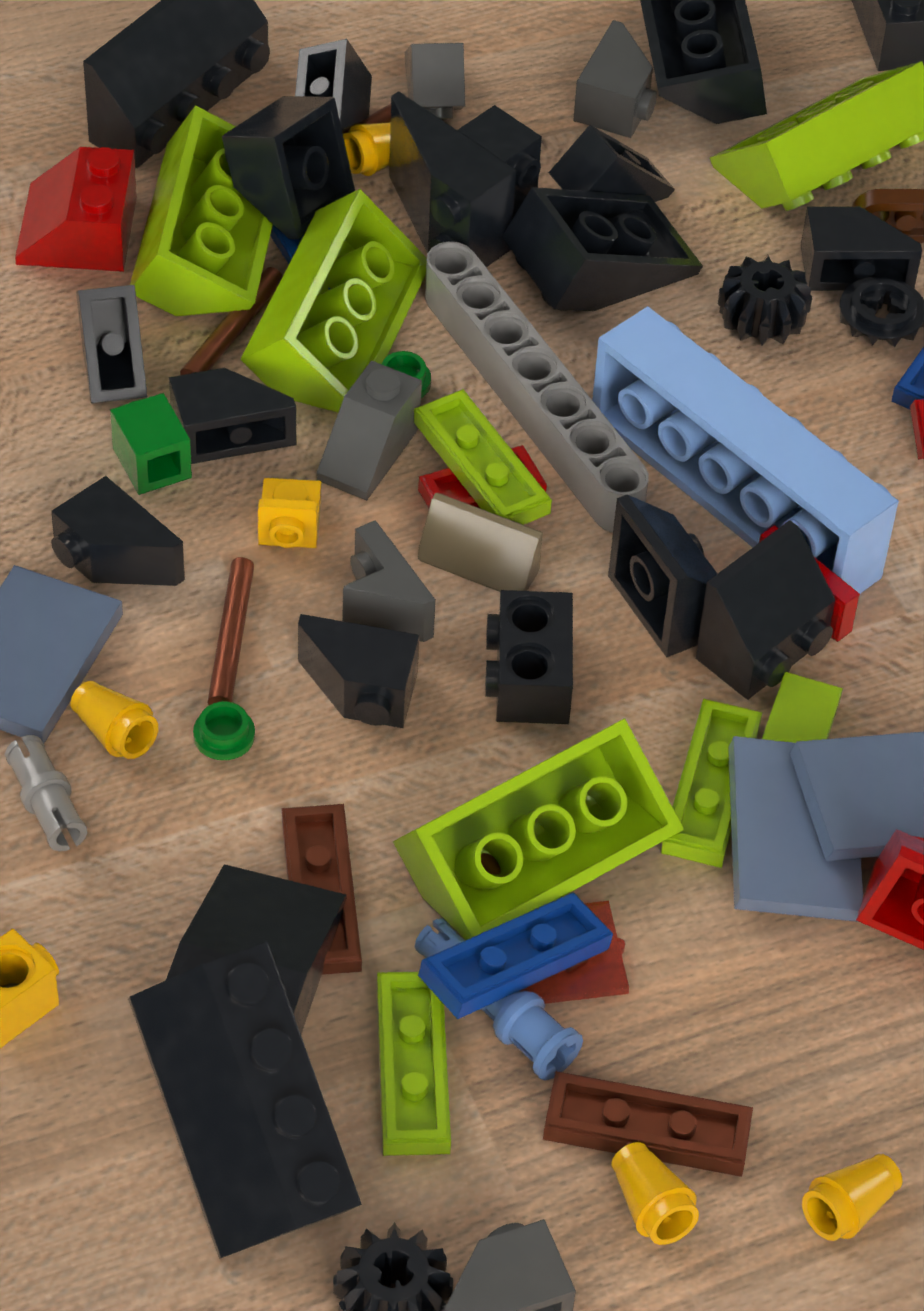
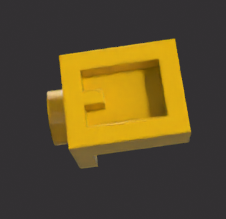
[258,478,321,548]

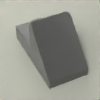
[342,520,436,642]

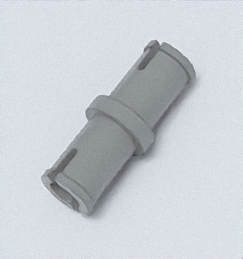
[5,735,88,852]

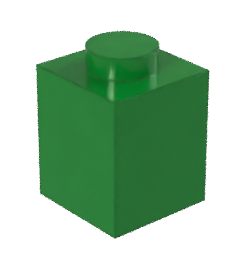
[110,393,192,495]

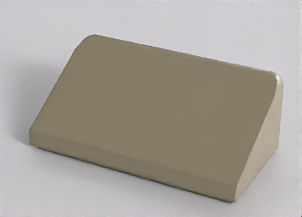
[418,493,543,592]

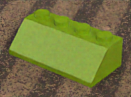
[709,61,924,211]
[130,105,273,317]
[240,189,427,413]
[393,718,684,940]

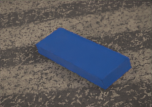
[418,892,613,1019]

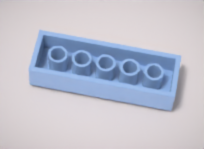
[592,306,899,594]

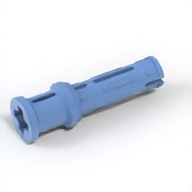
[415,918,583,1080]

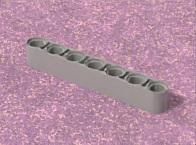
[425,241,649,533]

